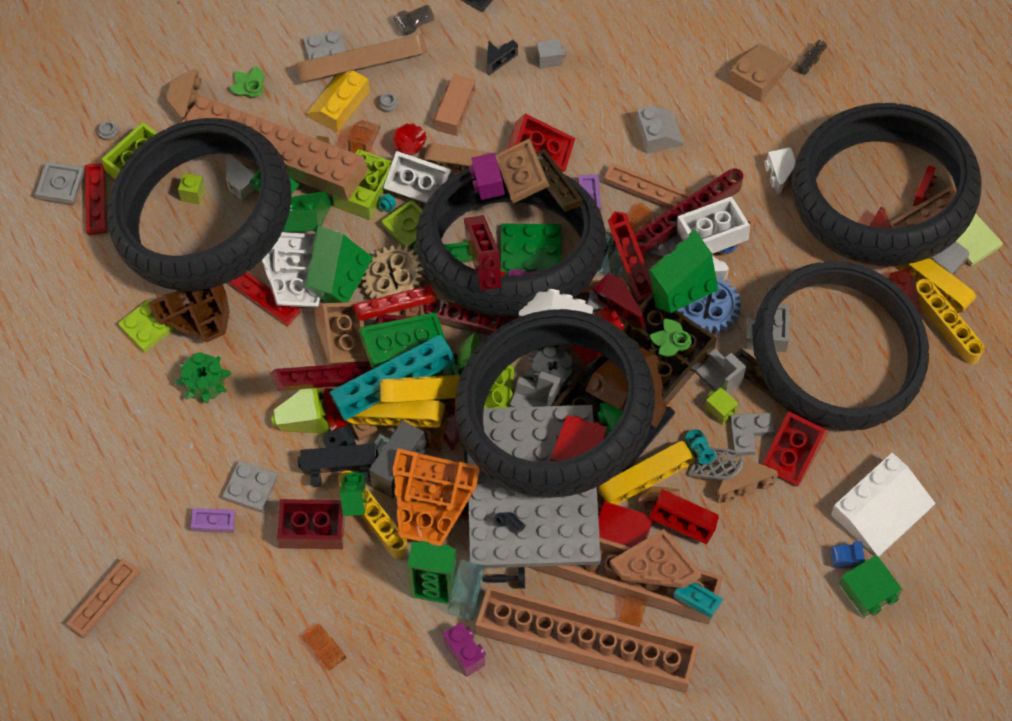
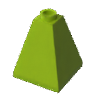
[271,388,331,434]

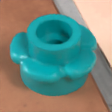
[378,193,396,212]

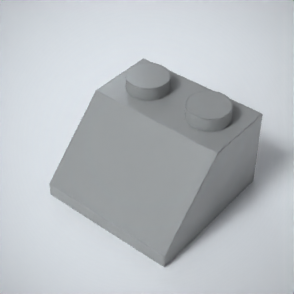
[636,105,684,154]

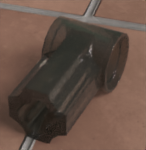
[394,5,434,36]

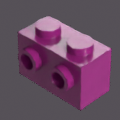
[469,152,505,200]
[443,622,486,677]

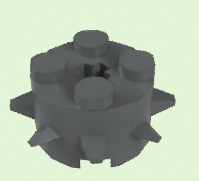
[524,346,580,397]

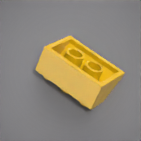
[306,71,370,133]

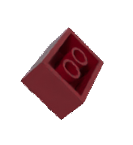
[277,499,345,549]

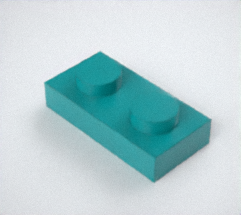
[674,582,723,619]

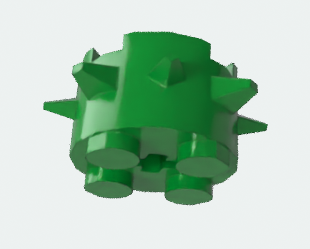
[175,352,231,403]

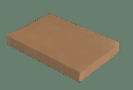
[496,138,550,203]

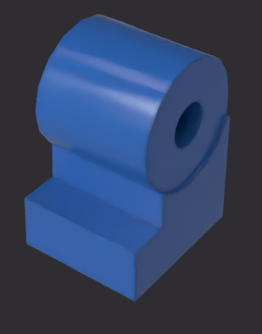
[830,541,865,568]

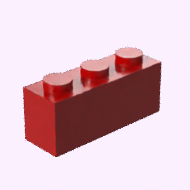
[649,489,719,545]

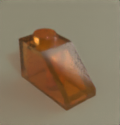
[347,120,381,153]

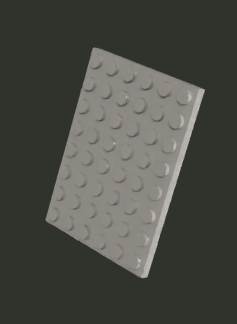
[468,405,601,569]

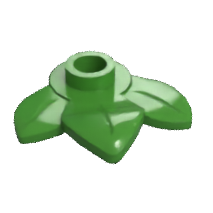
[230,66,265,97]
[650,319,691,356]

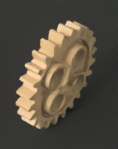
[362,245,425,299]

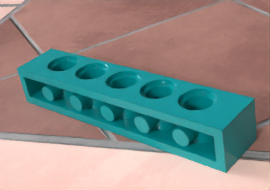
[330,335,455,420]

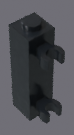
[297,443,379,487]

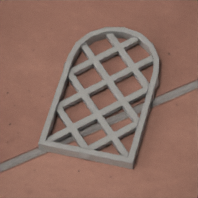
[688,447,743,480]

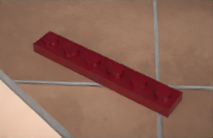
[270,362,373,391]

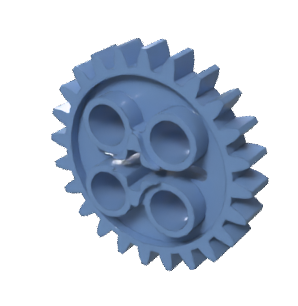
[677,277,741,335]

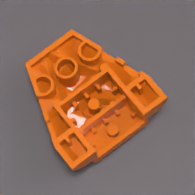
[393,448,480,546]

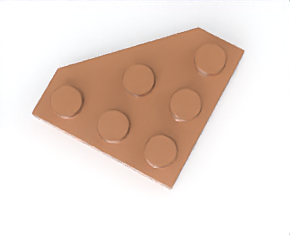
[610,529,701,588]

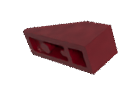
[593,272,645,329]

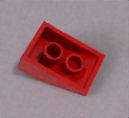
[507,113,576,172]
[762,411,829,486]

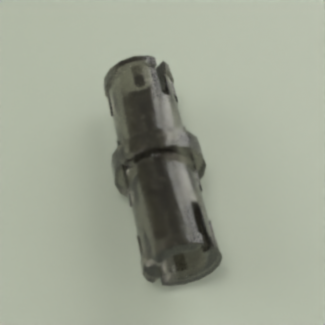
[797,39,827,75]

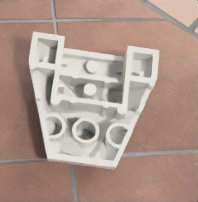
[262,231,337,308]

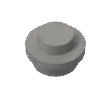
[379,93,398,111]
[98,121,118,140]

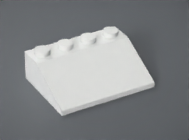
[831,453,936,557]

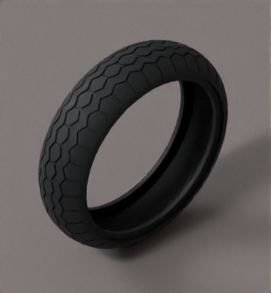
[792,103,982,266]
[107,118,291,291]
[416,169,606,317]
[455,309,655,498]

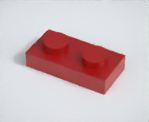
[913,165,937,206]

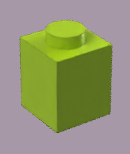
[178,173,205,204]
[705,387,739,425]

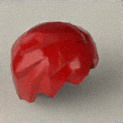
[392,123,427,155]

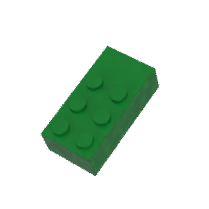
[407,541,458,605]

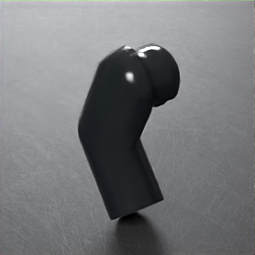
[493,512,526,533]

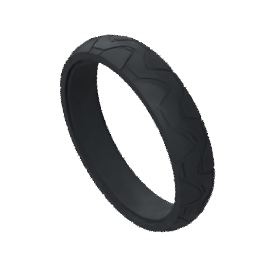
[753,261,929,431]

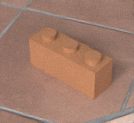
[433,74,476,136]

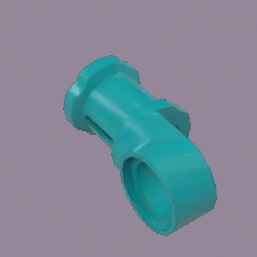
[685,429,716,465]

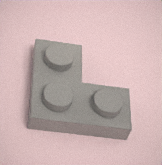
[730,413,774,456]

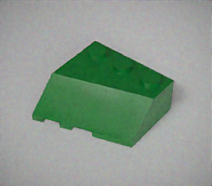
[283,191,333,232]
[304,226,373,303]
[649,230,718,313]

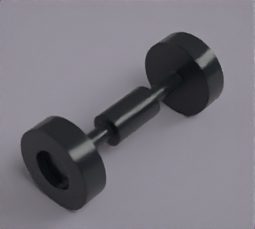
[473,567,525,590]

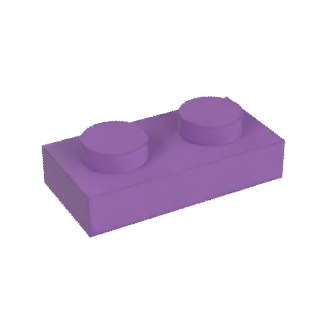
[578,174,601,212]
[191,508,236,533]

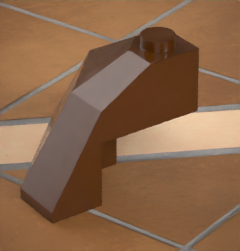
[148,285,230,342]
[585,348,666,427]

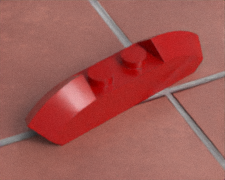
[607,211,653,305]

